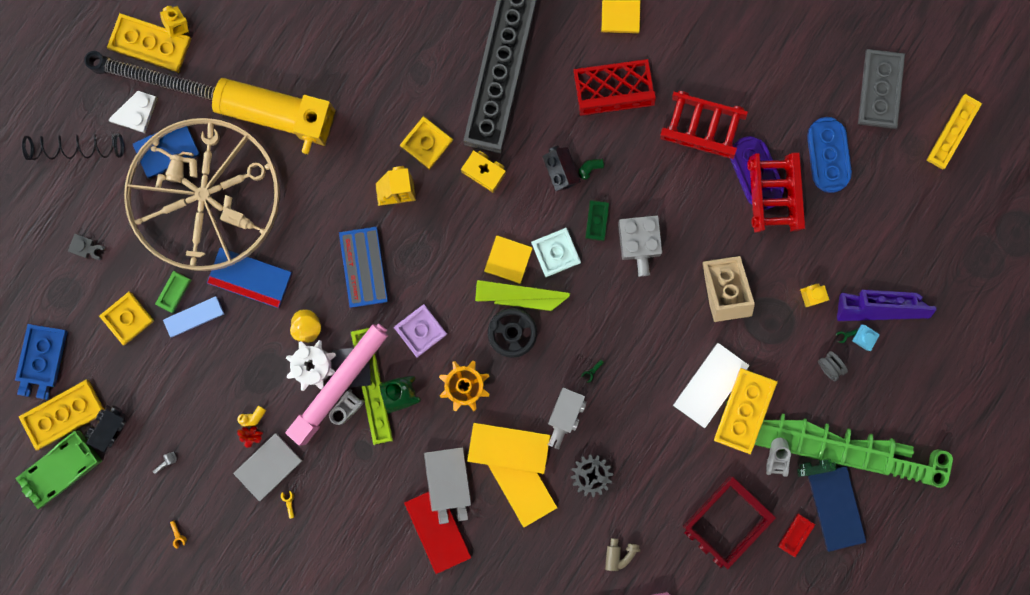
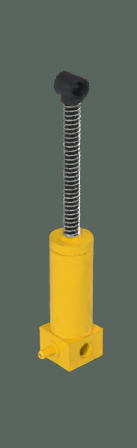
[84,51,335,154]

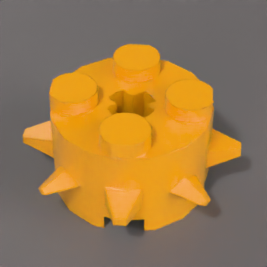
[439,361,490,411]

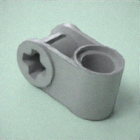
[329,389,365,425]
[766,438,791,477]

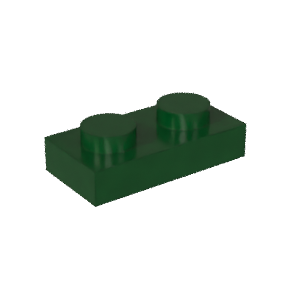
[585,200,609,241]

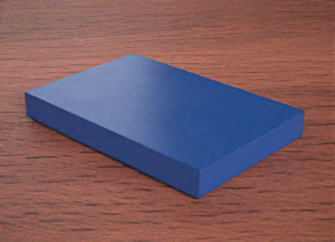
[133,120,200,179]

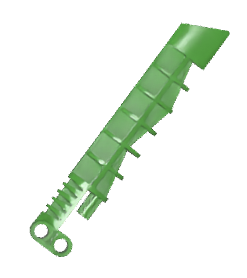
[726,401,953,488]

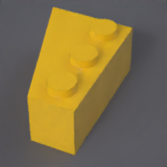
[376,166,416,206]

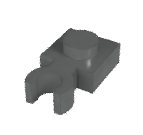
[68,234,105,260]

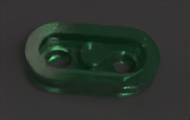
[797,459,837,477]

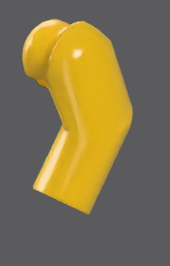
[237,405,266,427]

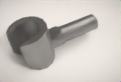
[153,452,177,474]

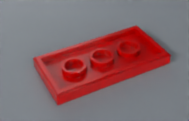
[404,491,471,574]

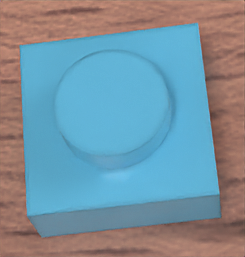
[852,325,879,351]

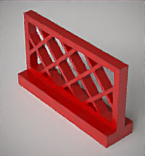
[573,59,656,116]

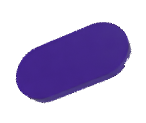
[730,136,784,210]

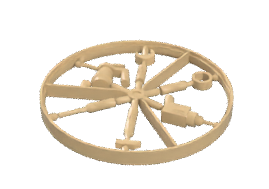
[124,118,280,271]

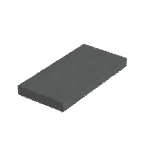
[858,49,905,129]

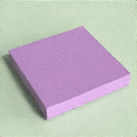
[394,304,447,358]

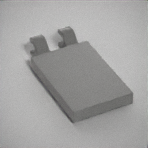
[424,447,471,524]

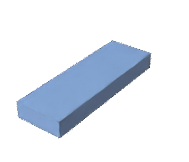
[163,296,224,338]

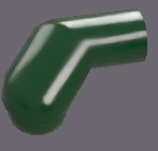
[579,159,604,180]

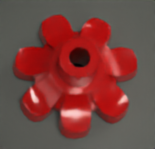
[237,426,263,448]

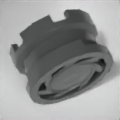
[818,351,848,382]

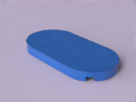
[807,117,852,193]

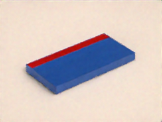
[207,248,292,309]

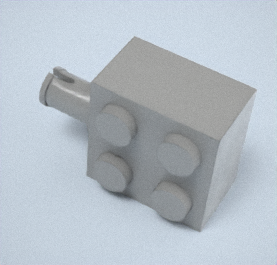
[618,216,662,277]
[548,388,587,449]

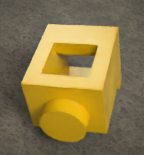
[160,6,189,38]
[800,284,829,307]

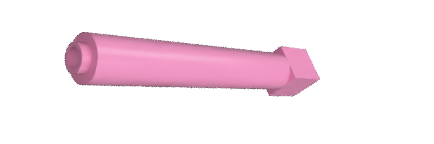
[285,323,388,445]

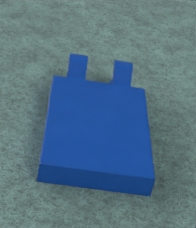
[15,324,68,400]

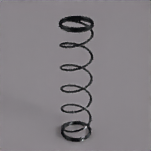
[22,133,124,160]

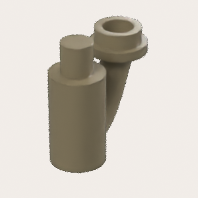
[605,538,641,571]

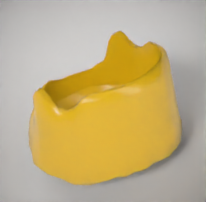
[290,310,321,342]

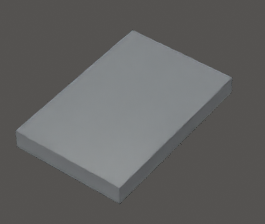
[233,433,303,502]

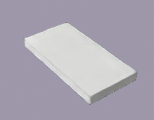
[673,343,749,428]

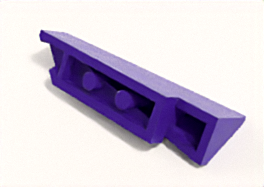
[837,290,936,321]

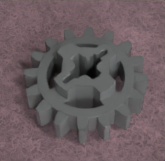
[571,454,613,497]

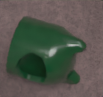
[379,376,421,414]

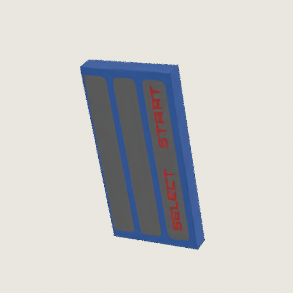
[339,227,388,308]

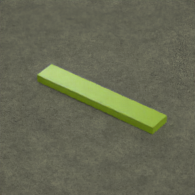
[351,328,393,445]

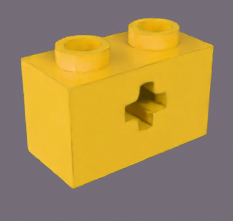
[461,150,506,193]

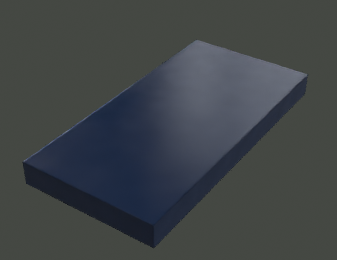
[808,466,866,552]

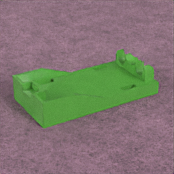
[15,431,102,509]

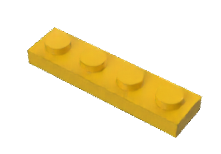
[926,94,982,170]

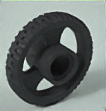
[488,308,537,358]

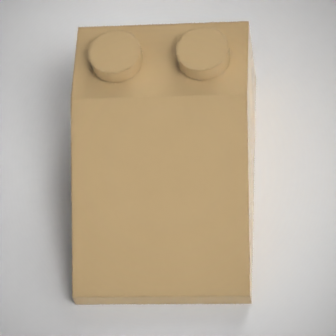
[703,256,755,322]

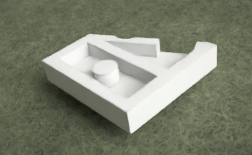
[109,91,157,133]

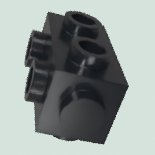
[542,146,581,191]
[85,405,126,452]

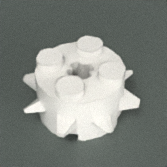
[286,340,336,391]

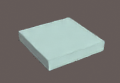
[531,228,581,277]

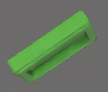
[155,271,192,314]

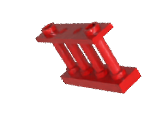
[660,91,748,159]
[747,153,805,233]

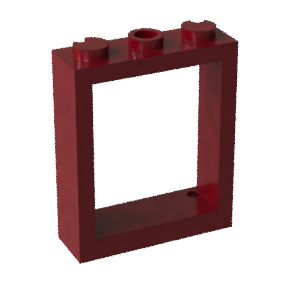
[683,476,776,569]

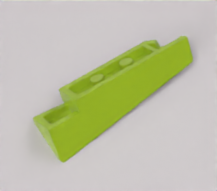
[475,280,570,311]

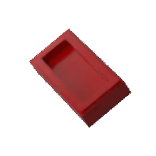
[777,514,815,557]

